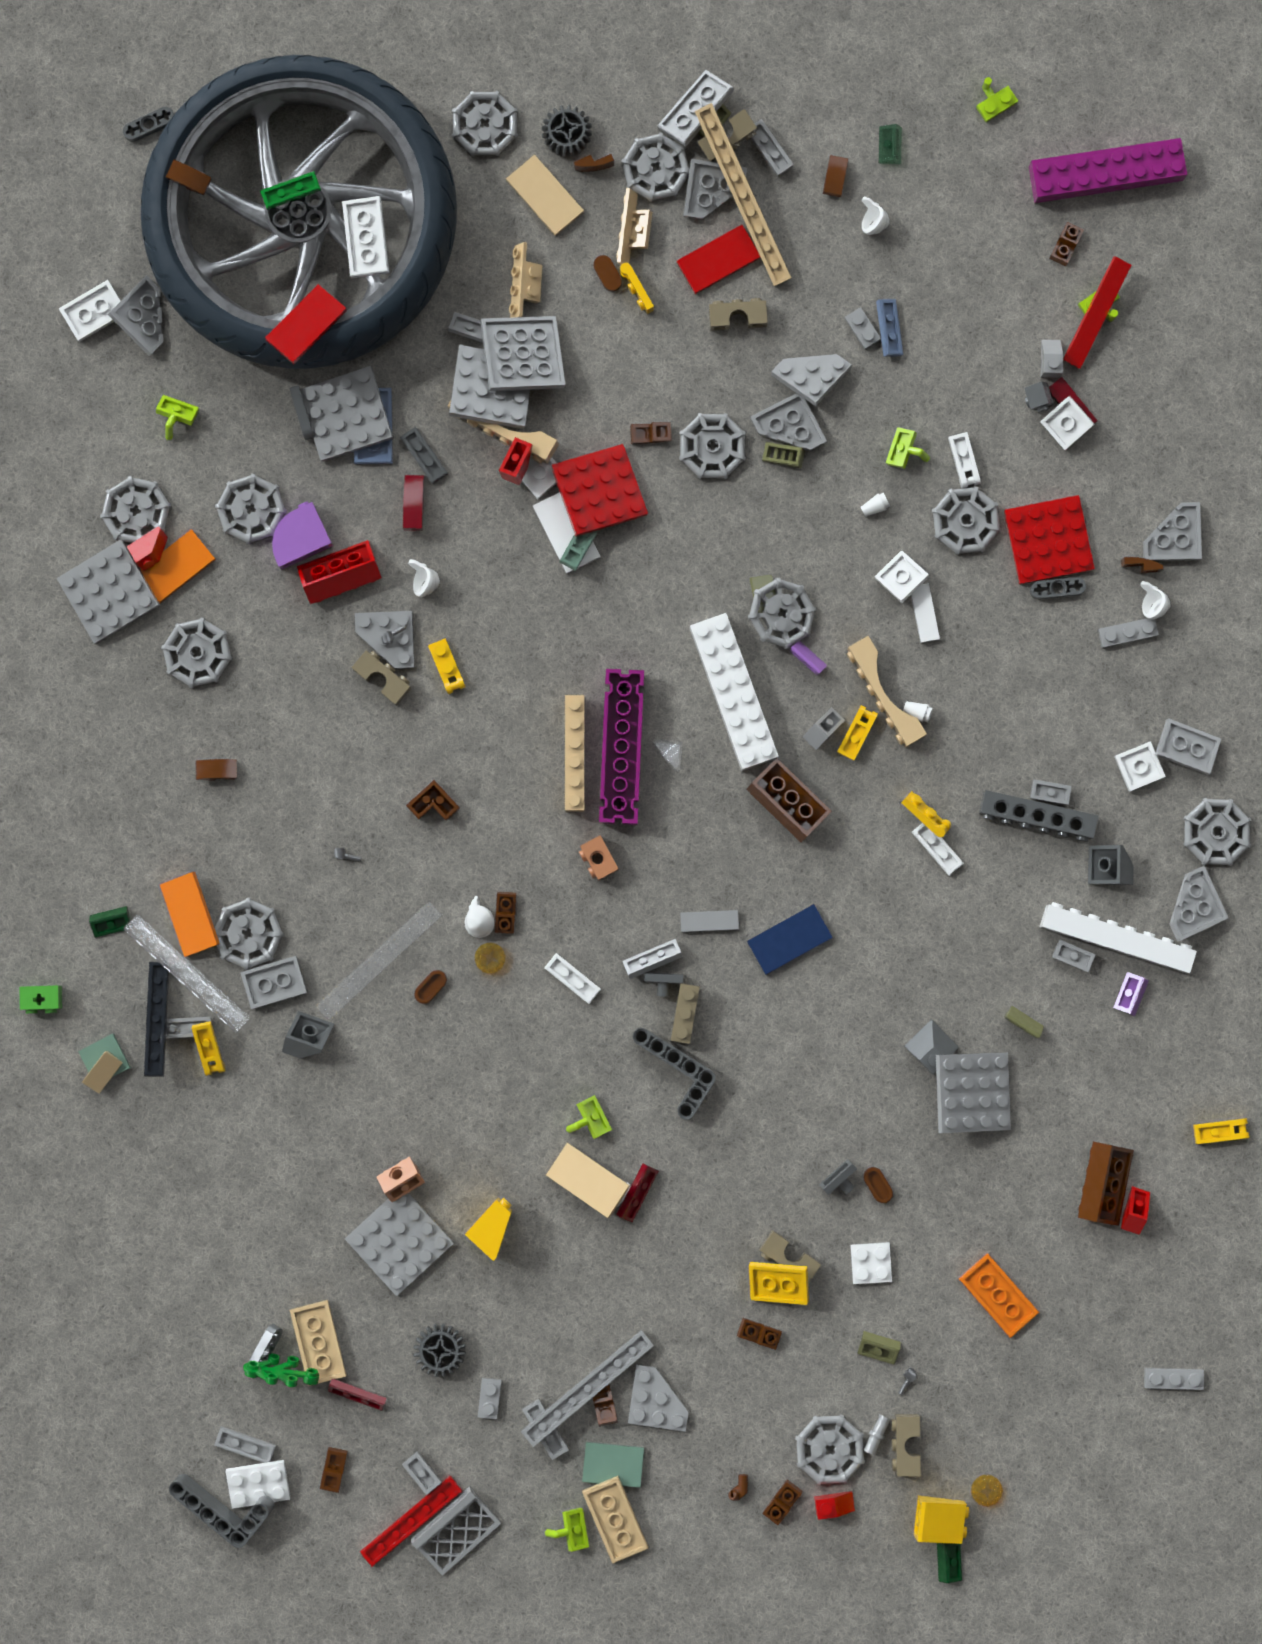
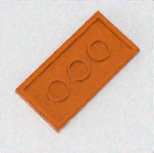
[140,529,216,603]
[160,872,220,957]
[959,1253,1040,1338]

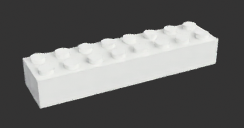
[690,613,779,771]

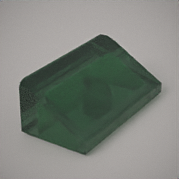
[878,124,902,164]

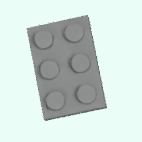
[1155,718,1221,775]
[240,956,308,1009]

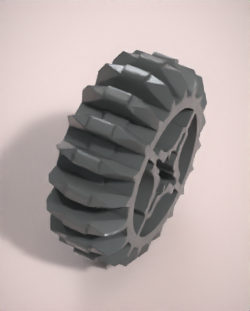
[541,105,592,157]
[414,1324,466,1377]

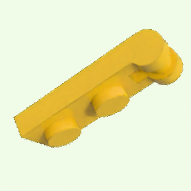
[620,263,654,314]
[428,638,466,695]
[837,705,878,761]
[901,791,951,837]
[191,1021,225,1076]
[1193,1118,1250,1144]

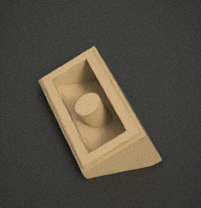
[82,1051,123,1094]

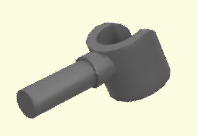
[381,625,406,644]
[334,848,361,862]
[898,1367,916,1395]

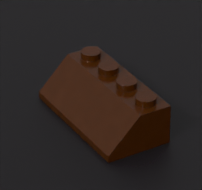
[746,758,832,842]
[1078,1141,1134,1226]

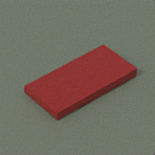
[676,224,761,294]
[265,284,347,364]

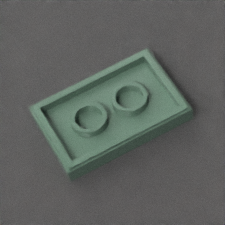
[582,1442,644,1487]

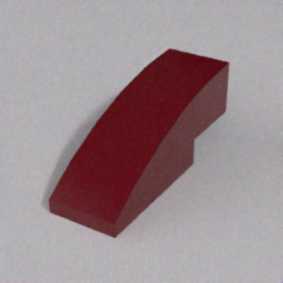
[403,475,424,531]

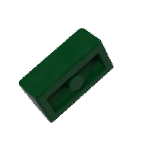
[89,906,132,938]
[937,1543,962,1583]

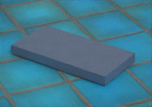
[354,388,393,464]

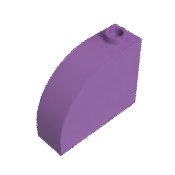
[272,502,333,570]

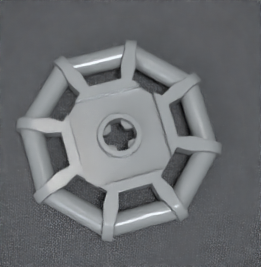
[451,90,518,157]
[621,132,689,202]
[679,413,746,480]
[215,473,287,545]
[100,476,171,543]
[931,486,1001,555]
[748,577,816,649]
[161,617,233,688]
[1183,798,1252,866]
[215,898,284,970]
[795,1414,865,1485]

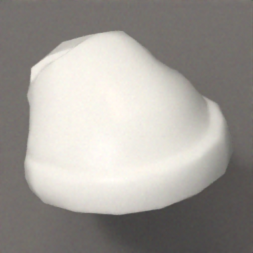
[862,197,890,235]
[408,559,440,598]
[1141,581,1171,620]
[465,896,495,938]

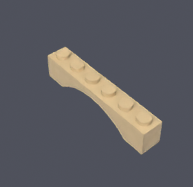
[448,401,559,464]
[846,636,927,748]
[565,695,585,812]

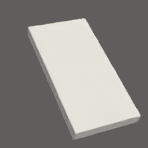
[342,196,389,278]
[533,492,600,574]

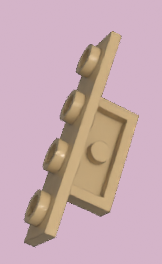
[616,188,653,265]
[509,242,542,318]

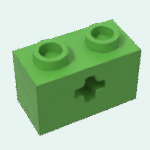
[19,985,62,1014]

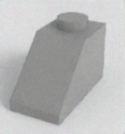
[1041,340,1063,378]
[803,707,845,750]

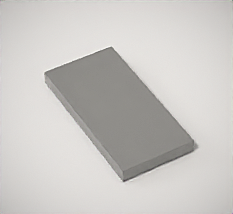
[657,70,734,147]

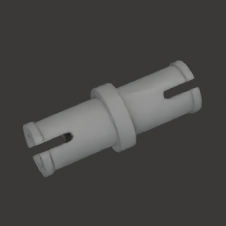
[863,1414,890,1456]

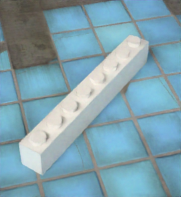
[1040,902,1197,973]

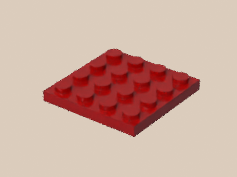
[551,444,648,537]
[1004,495,1095,585]

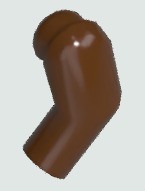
[728,1474,748,1501]

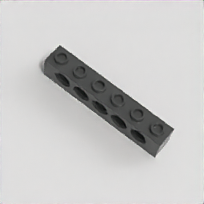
[979,790,1098,842]

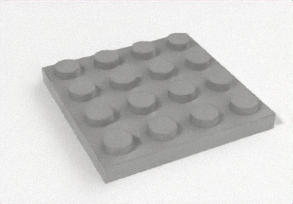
[480,316,565,391]
[449,345,530,429]
[300,366,394,462]
[57,539,160,644]
[936,1052,1011,1133]
[345,1193,454,1296]

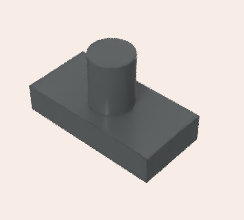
[644,972,683,997]
[819,1159,857,1195]

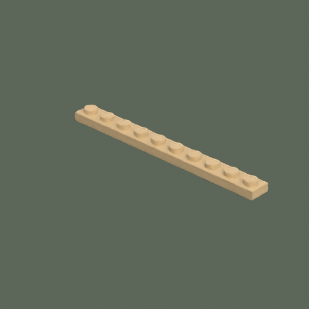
[694,103,791,286]

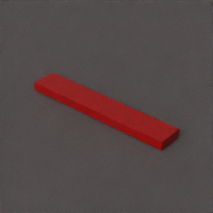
[1063,256,1132,369]
[360,1475,463,1567]

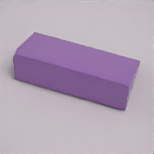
[790,641,827,675]
[1113,972,1148,1016]

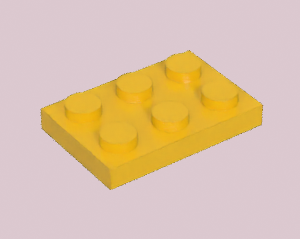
[749,1262,809,1305]

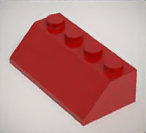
[297,540,382,605]

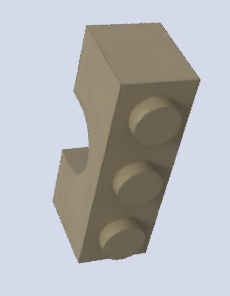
[698,109,759,163]
[709,298,768,331]
[351,650,411,706]
[670,983,700,1044]
[759,1230,821,1283]
[891,1414,921,1476]

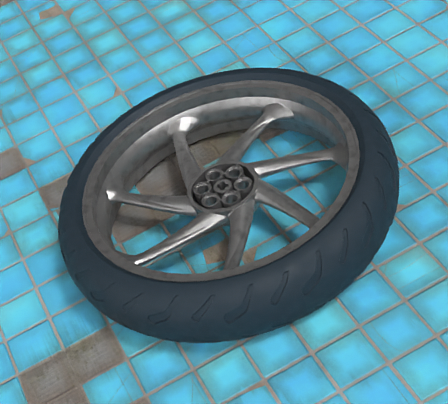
[141,55,457,369]

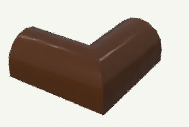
[406,780,460,821]

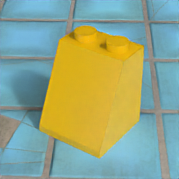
[465,1197,512,1261]
[914,1495,969,1544]

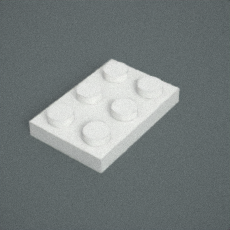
[59,280,120,342]
[226,1460,290,1509]

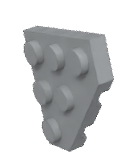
[683,159,747,220]
[108,275,163,356]
[771,354,852,406]
[750,393,827,451]
[1143,502,1202,561]
[355,611,415,669]
[1169,866,1229,942]
[628,1364,688,1432]

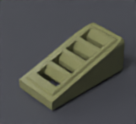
[762,442,805,469]

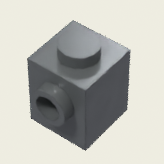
[1025,381,1054,413]

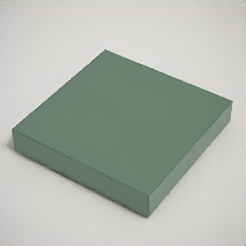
[78,1033,131,1077]

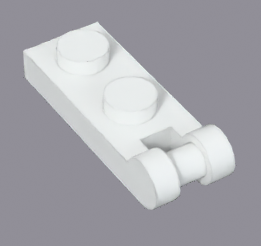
[948,432,981,489]

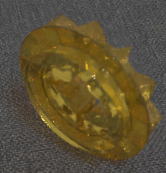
[475,943,506,973]
[971,1475,1003,1507]

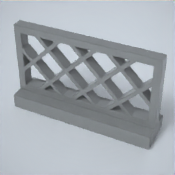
[411,1486,501,1576]

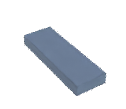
[876,299,903,357]

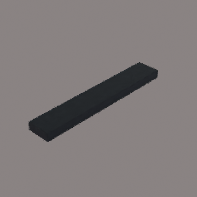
[144,962,169,1077]

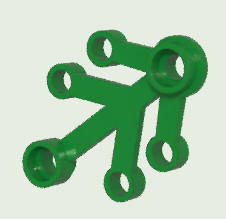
[243,1354,319,1387]

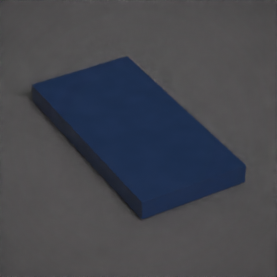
[747,904,833,975]

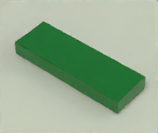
[260,171,321,210]

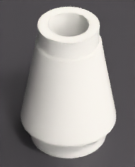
[861,493,890,517]
[903,701,933,723]

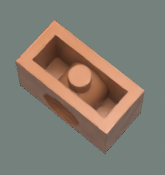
[579,835,619,881]
[377,1156,425,1202]

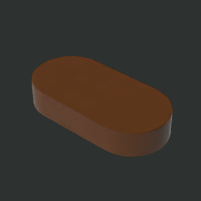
[594,255,622,292]
[414,970,447,1004]
[863,1167,893,1203]

